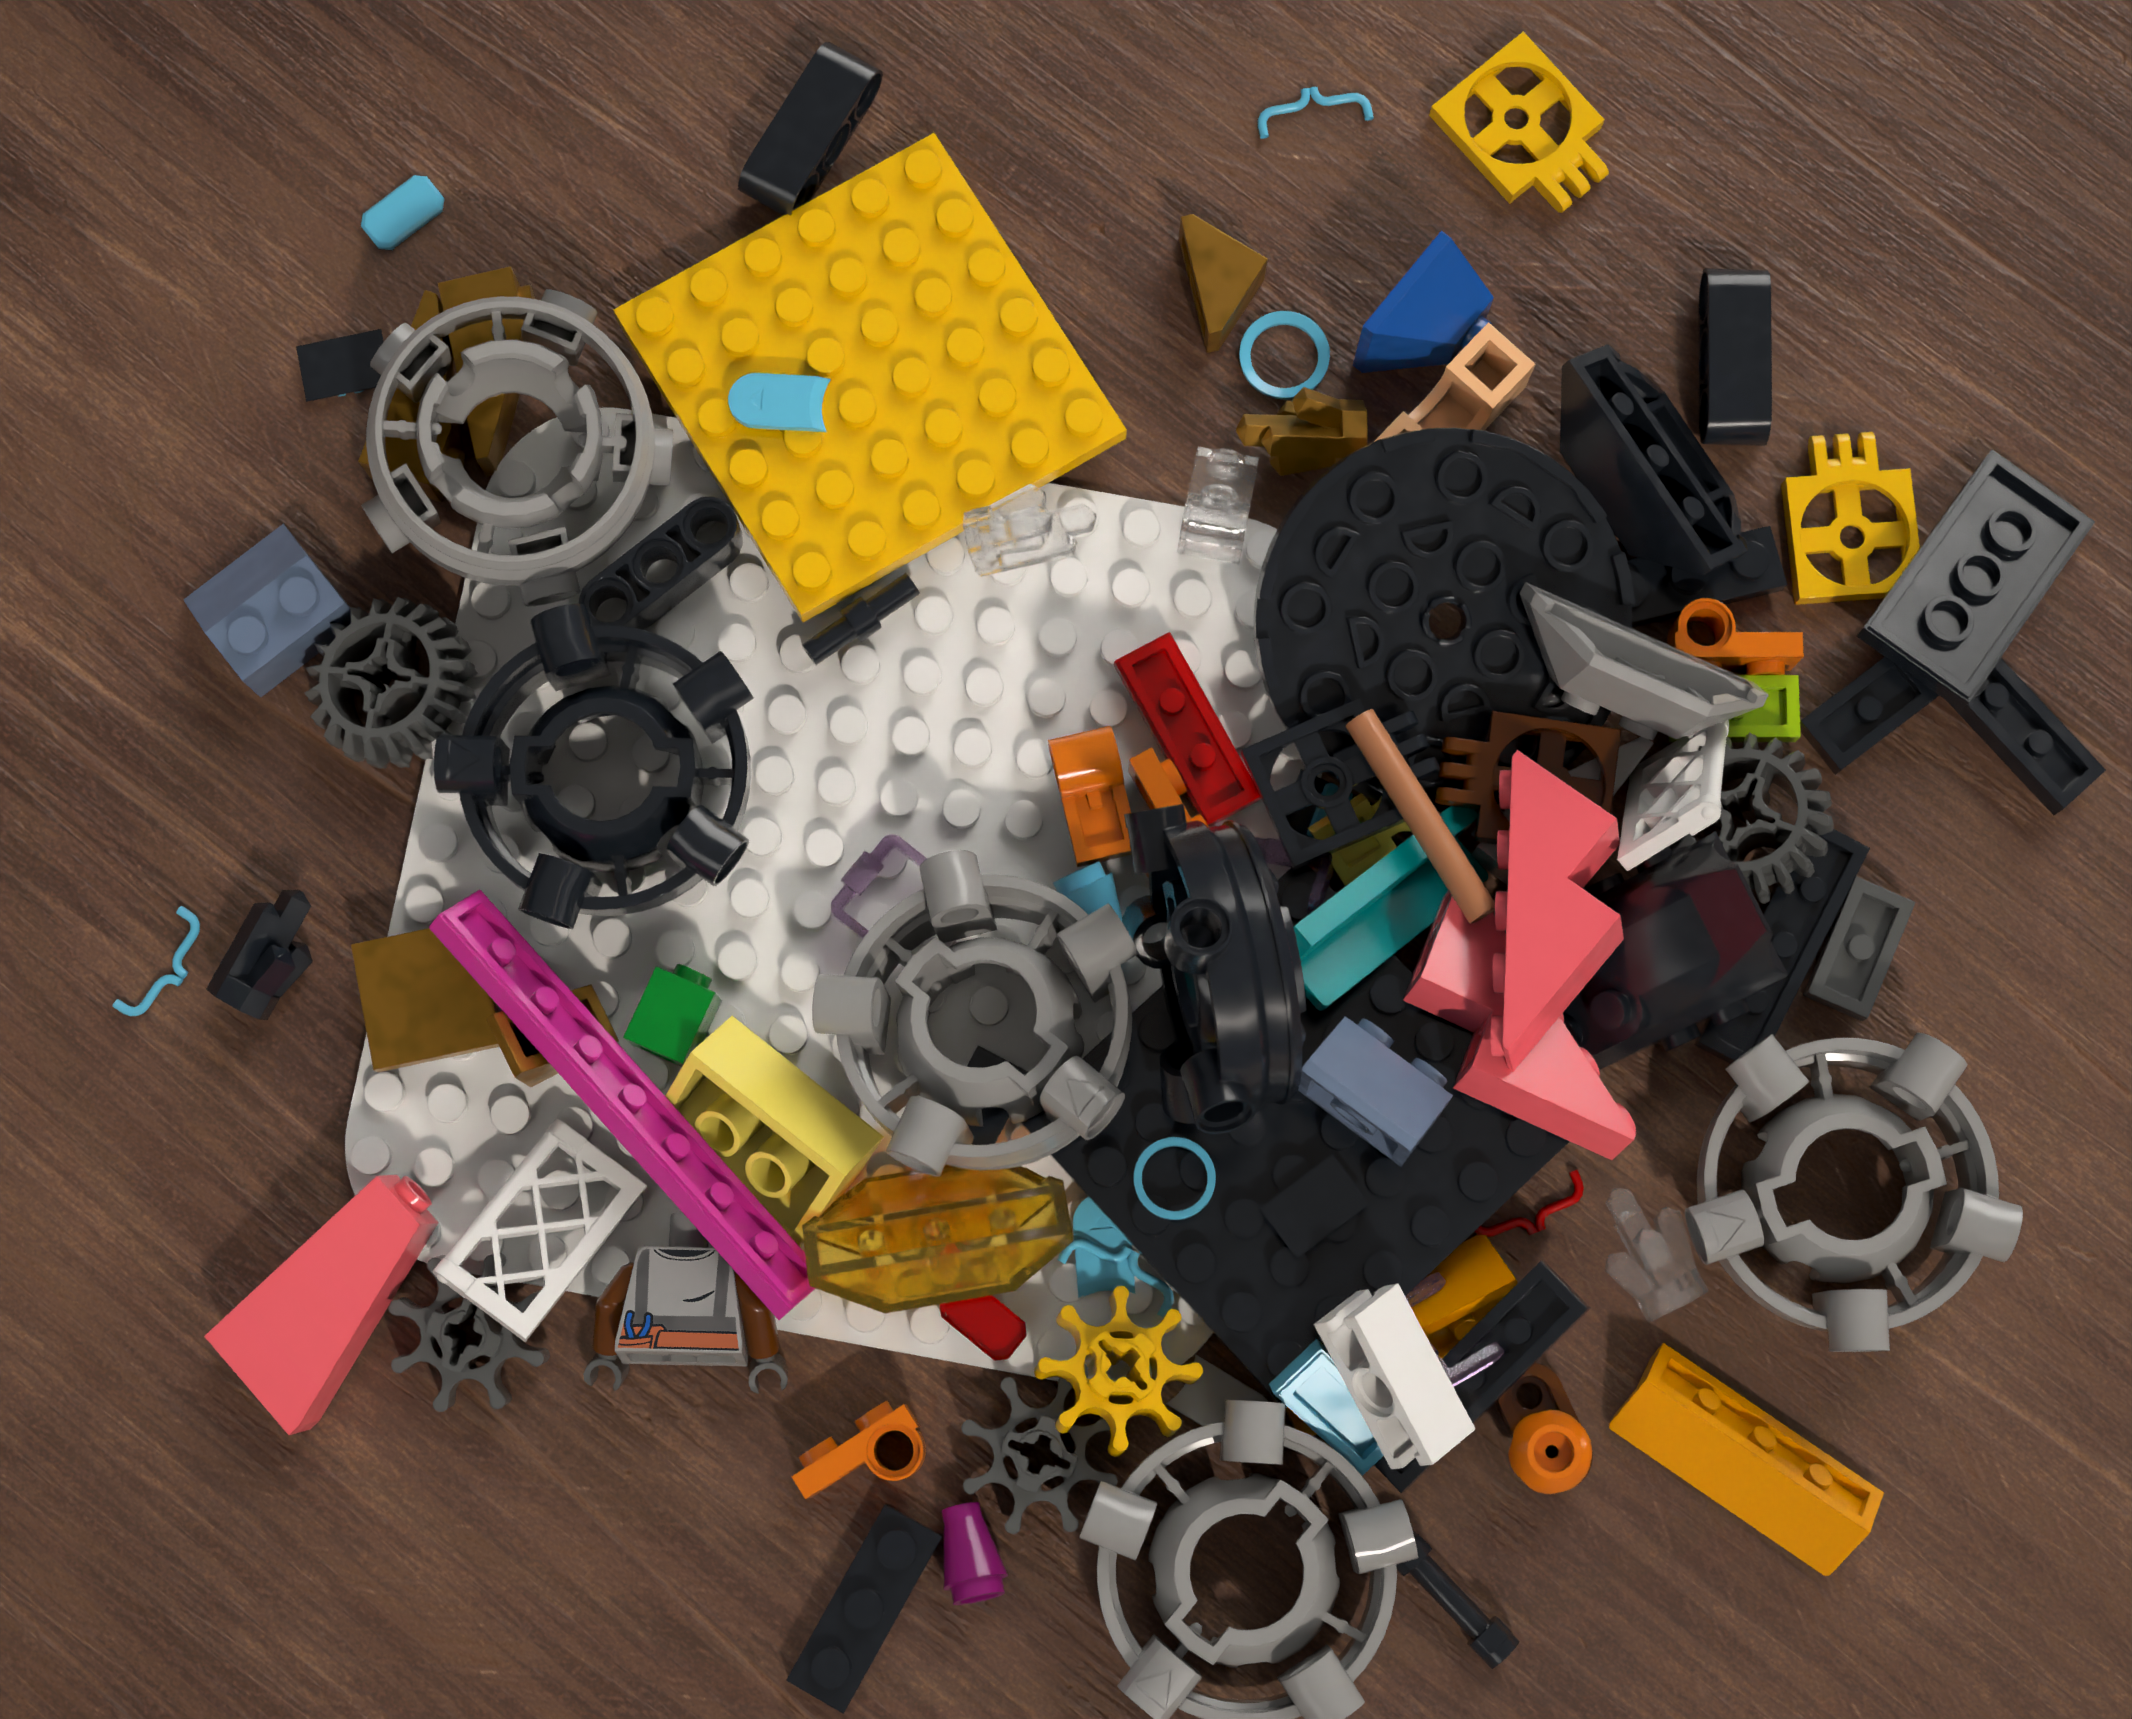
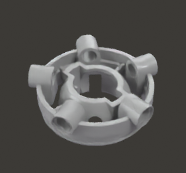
[361,289,673,607]
[812,850,1138,1177]
[1685,1033,2023,1352]
[1079,1400,1418,1719]

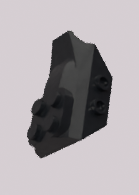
[1563,831,1788,1070]

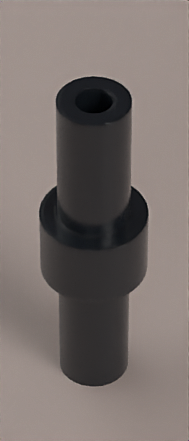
[802,573,920,665]

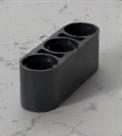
[738,41,883,216]
[1698,268,1772,446]
[579,496,743,630]

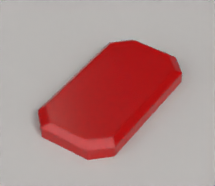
[940,1279,1027,1361]

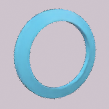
[1239,311,1330,399]

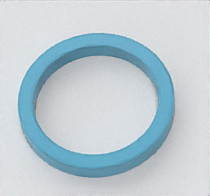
[1134,1137,1216,1220]

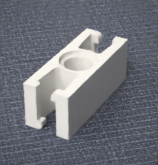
[1314,1283,1475,1469]

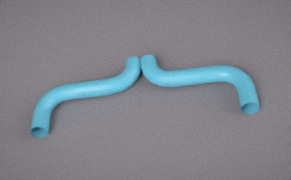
[1258,87,1374,139]
[113,906,200,1016]
[1057,1238,1174,1317]

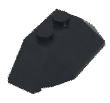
[1560,344,1748,576]

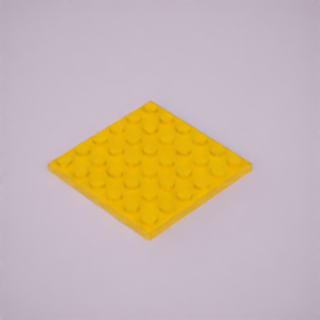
[613,133,1127,623]

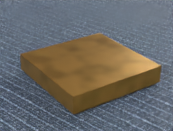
[351,928,500,1072]

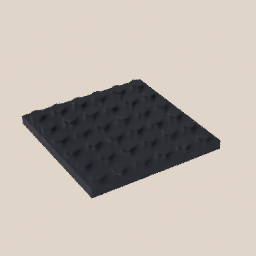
[1020,865,1570,1409]

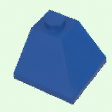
[1352,231,1494,373]

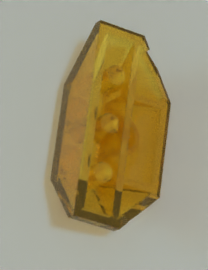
[802,1164,1074,1313]

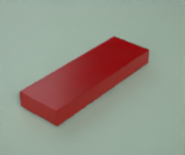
[1114,632,1261,827]

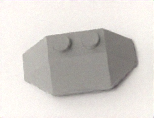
[1520,582,1769,740]

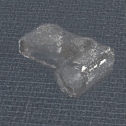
[1177,446,1259,565]

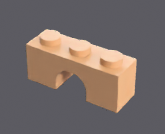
[1374,322,1535,442]

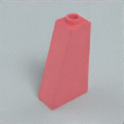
[204,1174,439,1435]

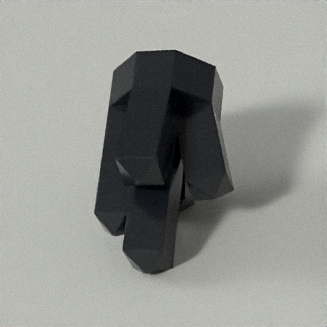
[206,890,313,1020]

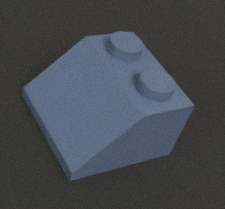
[183,523,351,697]
[1298,1016,1453,1167]

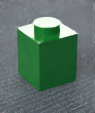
[623,964,722,1067]

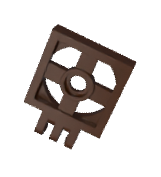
[1435,711,1621,845]

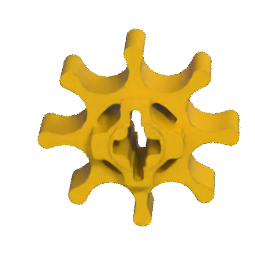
[1034,1286,1203,1457]

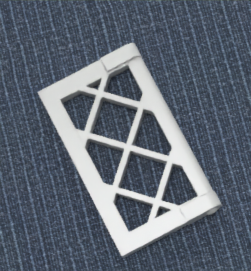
[1617,720,1729,871]
[432,1119,647,1342]

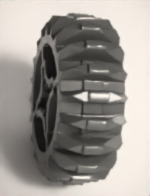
[305,597,478,769]
[1669,732,1834,904]

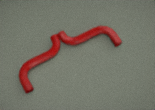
[1474,1169,1584,1237]

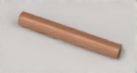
[1345,709,1495,924]

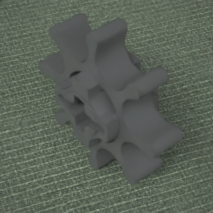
[389,1253,550,1412]
[961,1377,1118,1534]

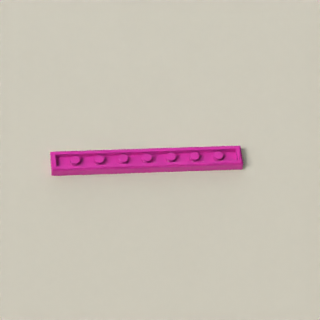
[428,890,827,1320]

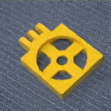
[1429,31,1609,213]
[1781,432,1920,605]

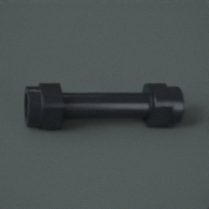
[1396,1529,1520,1669]

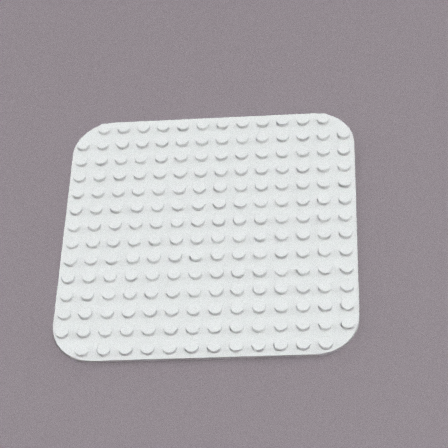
[345,408,1322,1382]

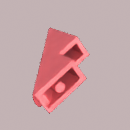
[1491,750,1624,1072]
[1403,890,1636,1160]

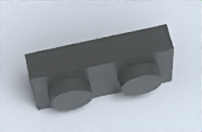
[1803,876,1916,1021]

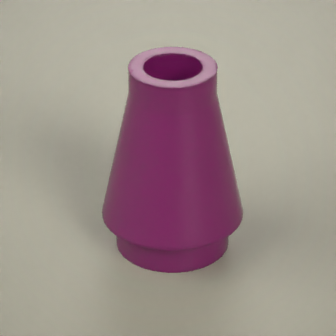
[941,1502,1008,1605]

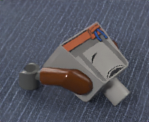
[583,1212,788,1394]

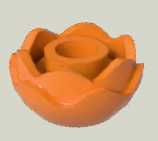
[1508,1410,1592,1494]

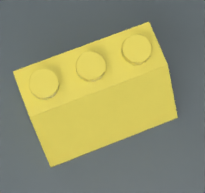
[665,1016,884,1248]

